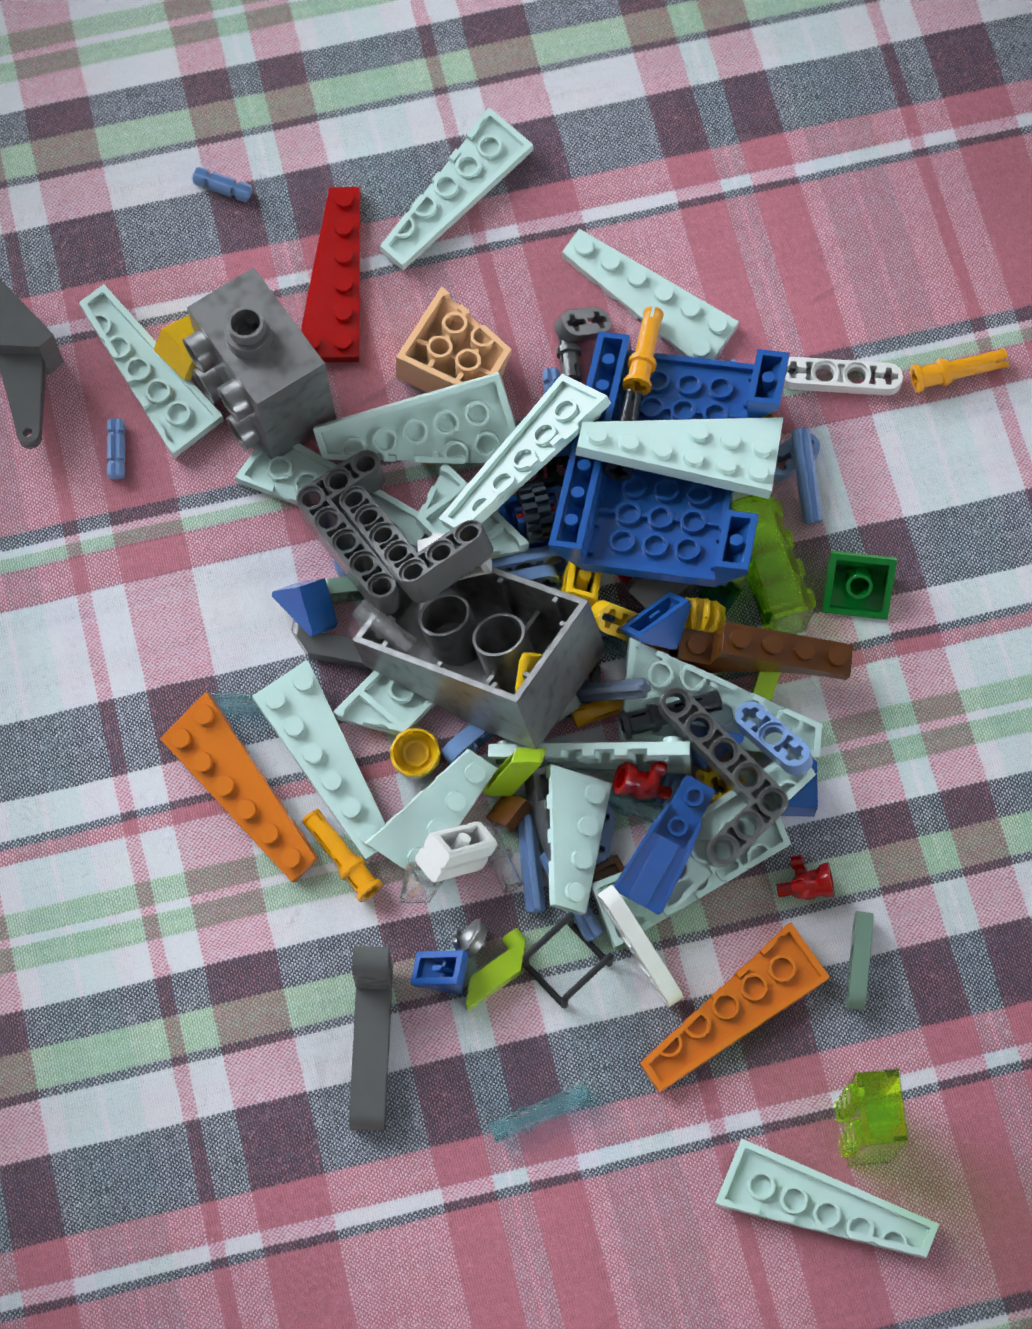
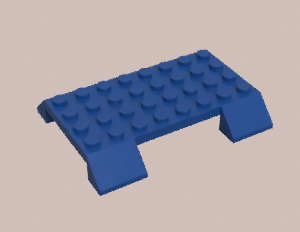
[548,332,790,587]

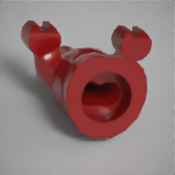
[613,761,672,801]
[776,855,835,900]

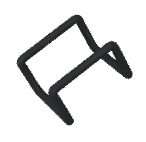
[522,912,614,1008]

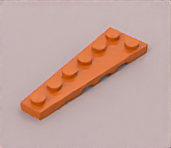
[160,692,319,882]
[640,922,830,1094]

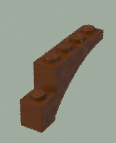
[669,621,853,680]

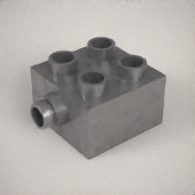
[183,267,337,459]

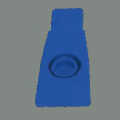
[614,775,715,915]

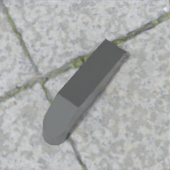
[291,620,371,671]

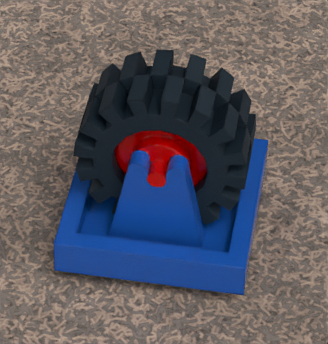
[498,481,561,549]

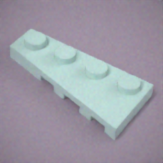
[365,749,497,881]

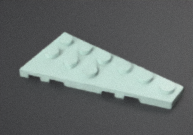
[313,372,517,464]
[575,417,783,499]
[619,638,823,757]

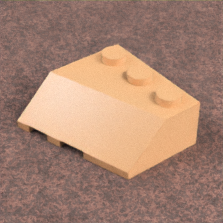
[396,286,512,392]

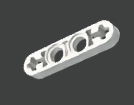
[784,357,903,396]
[597,885,684,1007]

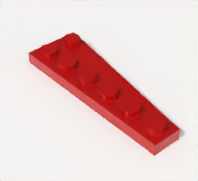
[301,187,361,363]

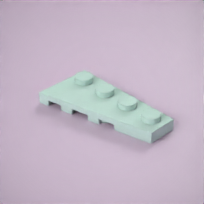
[546,764,612,915]

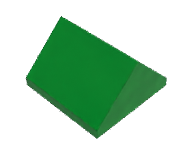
[822,550,897,620]

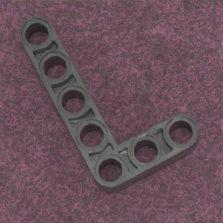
[296,450,401,615]
[339,486,494,603]
[658,687,789,868]
[349,946,393,1131]

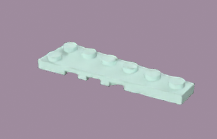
[79,284,224,459]
[439,374,611,530]

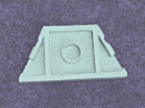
[416,463,529,559]
[333,671,436,735]

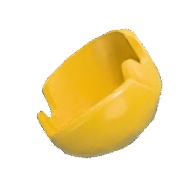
[390,728,441,779]

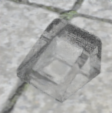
[400,862,444,903]

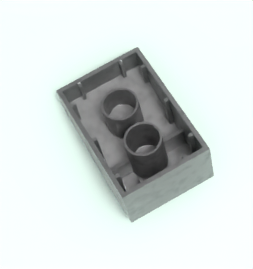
[352,567,606,750]

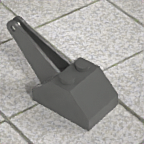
[0,279,64,449]

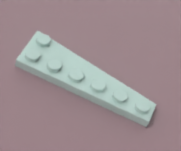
[380,107,533,271]
[562,229,739,360]
[235,443,427,547]
[252,660,386,861]
[488,736,692,774]
[628,751,816,917]
[591,817,791,948]
[714,1139,939,1259]

